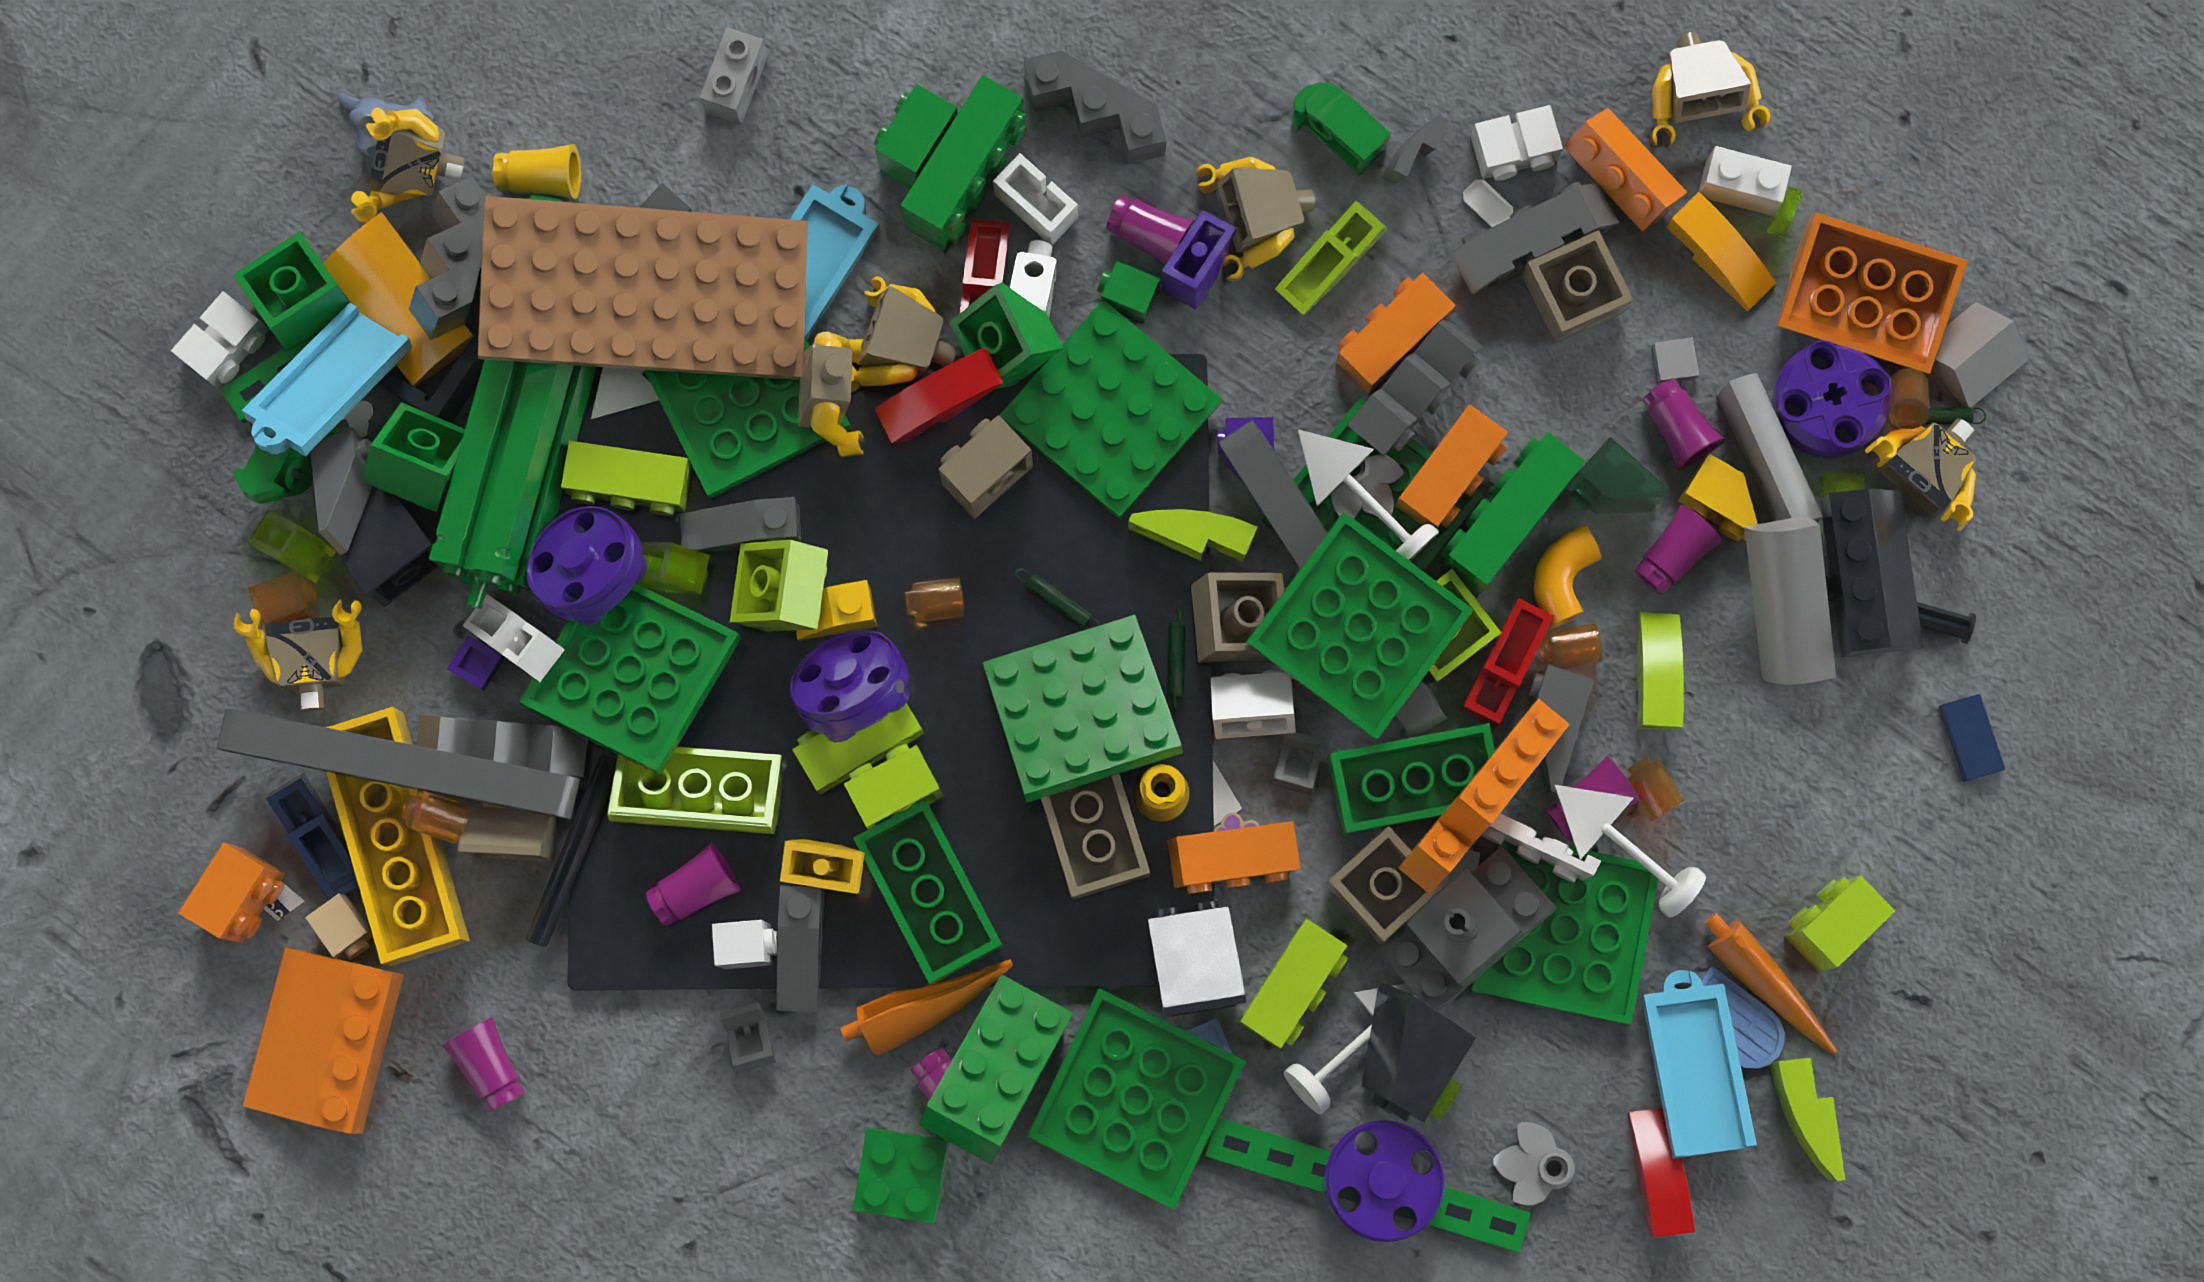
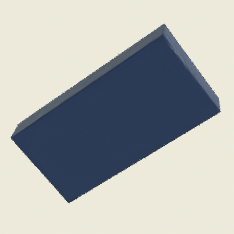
[1939,694,2006,782]

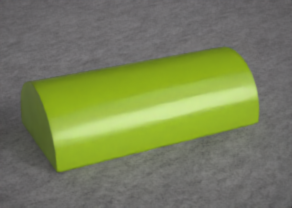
[608,747,782,834]

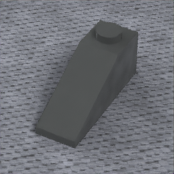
[310,427,373,555]
[680,497,802,554]
[1528,665,1594,798]
[777,885,826,1013]

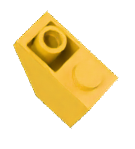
[1678,453,1758,541]

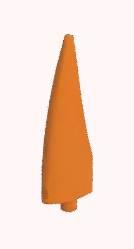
[1704,913,1837,1055]
[840,959,1013,1057]

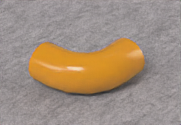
[1533,524,1602,630]

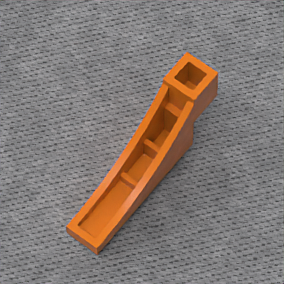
[1398,698,1570,894]

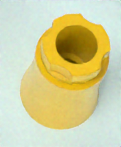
[492,144,581,199]
[1133,764,1189,822]

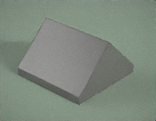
[1931,302,2028,407]

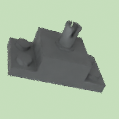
[1380,846,1557,1012]

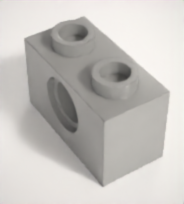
[699,27,768,125]

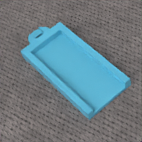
[790,184,880,340]
[242,303,412,456]
[1641,970,1757,1159]

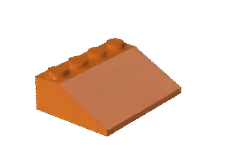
[1777,213,1968,374]
[243,947,404,1134]

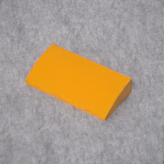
[323,212,474,388]

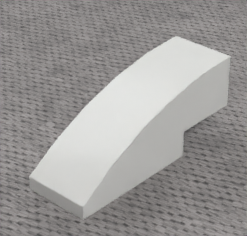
[462,594,564,682]

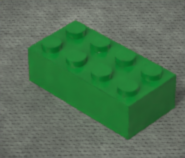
[900,75,1027,251]
[1440,432,1585,598]
[1327,723,1495,837]
[853,800,1003,985]
[919,974,1073,1165]

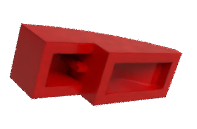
[960,219,1010,313]
[875,348,1003,443]
[1460,598,1554,729]
[1628,1108,1696,1237]

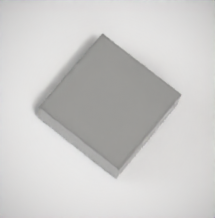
[1652,337,1699,384]

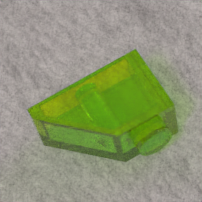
[246,510,336,583]
[636,542,710,594]

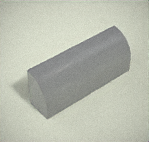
[1716,373,1824,523]
[1744,515,1836,685]

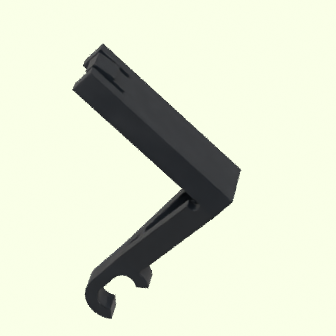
[370,329,485,423]

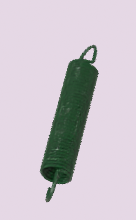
[1887,407,1986,426]
[1015,569,1100,630]
[1167,609,1186,711]

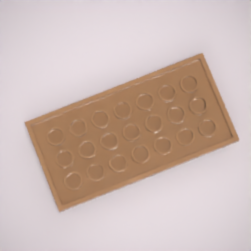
[477,196,808,380]

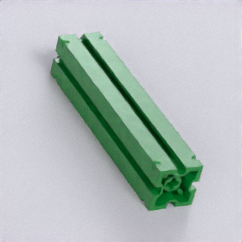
[429,195,597,609]

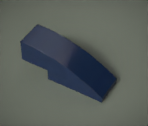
[266,773,359,900]

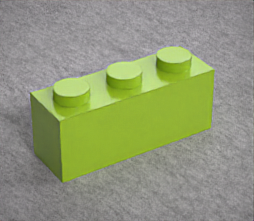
[561,441,693,516]
[792,703,924,795]
[1238,919,1348,1049]

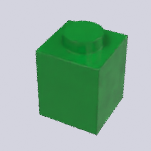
[1097,261,1160,324]

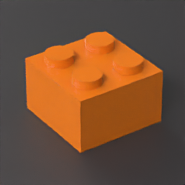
[178,842,286,943]

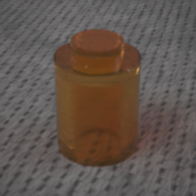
[1889,369,1930,429]
[905,577,965,623]
[1540,623,1602,669]
[1627,756,1686,821]
[402,789,469,844]

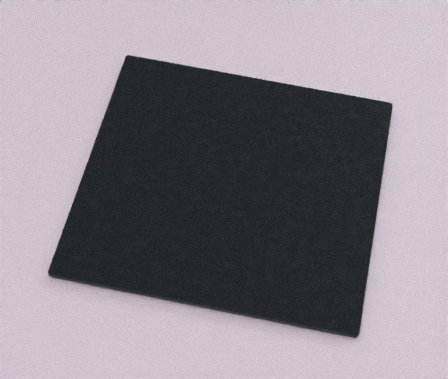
[567,354,1215,991]

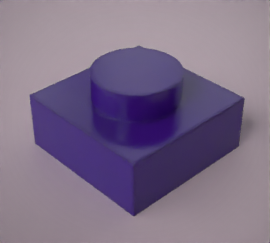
[447,635,505,691]

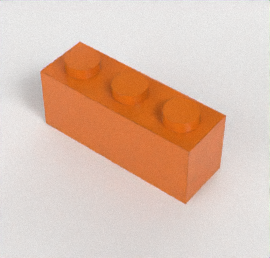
[1563,108,1688,232]
[1336,272,1456,395]
[1395,404,1508,529]
[1167,821,1301,894]

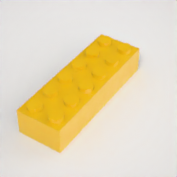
[326,707,470,966]

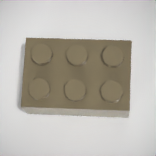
[1041,774,1150,900]

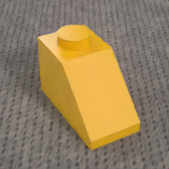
[796,580,877,641]
[780,839,865,894]

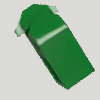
[1291,82,1391,175]
[234,427,340,504]

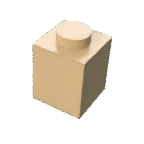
[305,893,373,960]

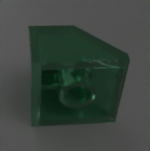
[1566,437,1671,514]

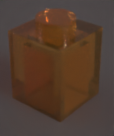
[248,571,317,626]

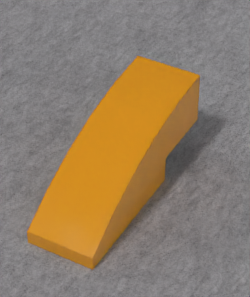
[1666,192,1776,312]

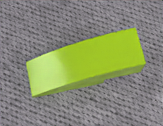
[1275,201,1388,315]
[1128,509,1258,562]
[1636,612,1684,731]
[1770,1058,1845,1181]

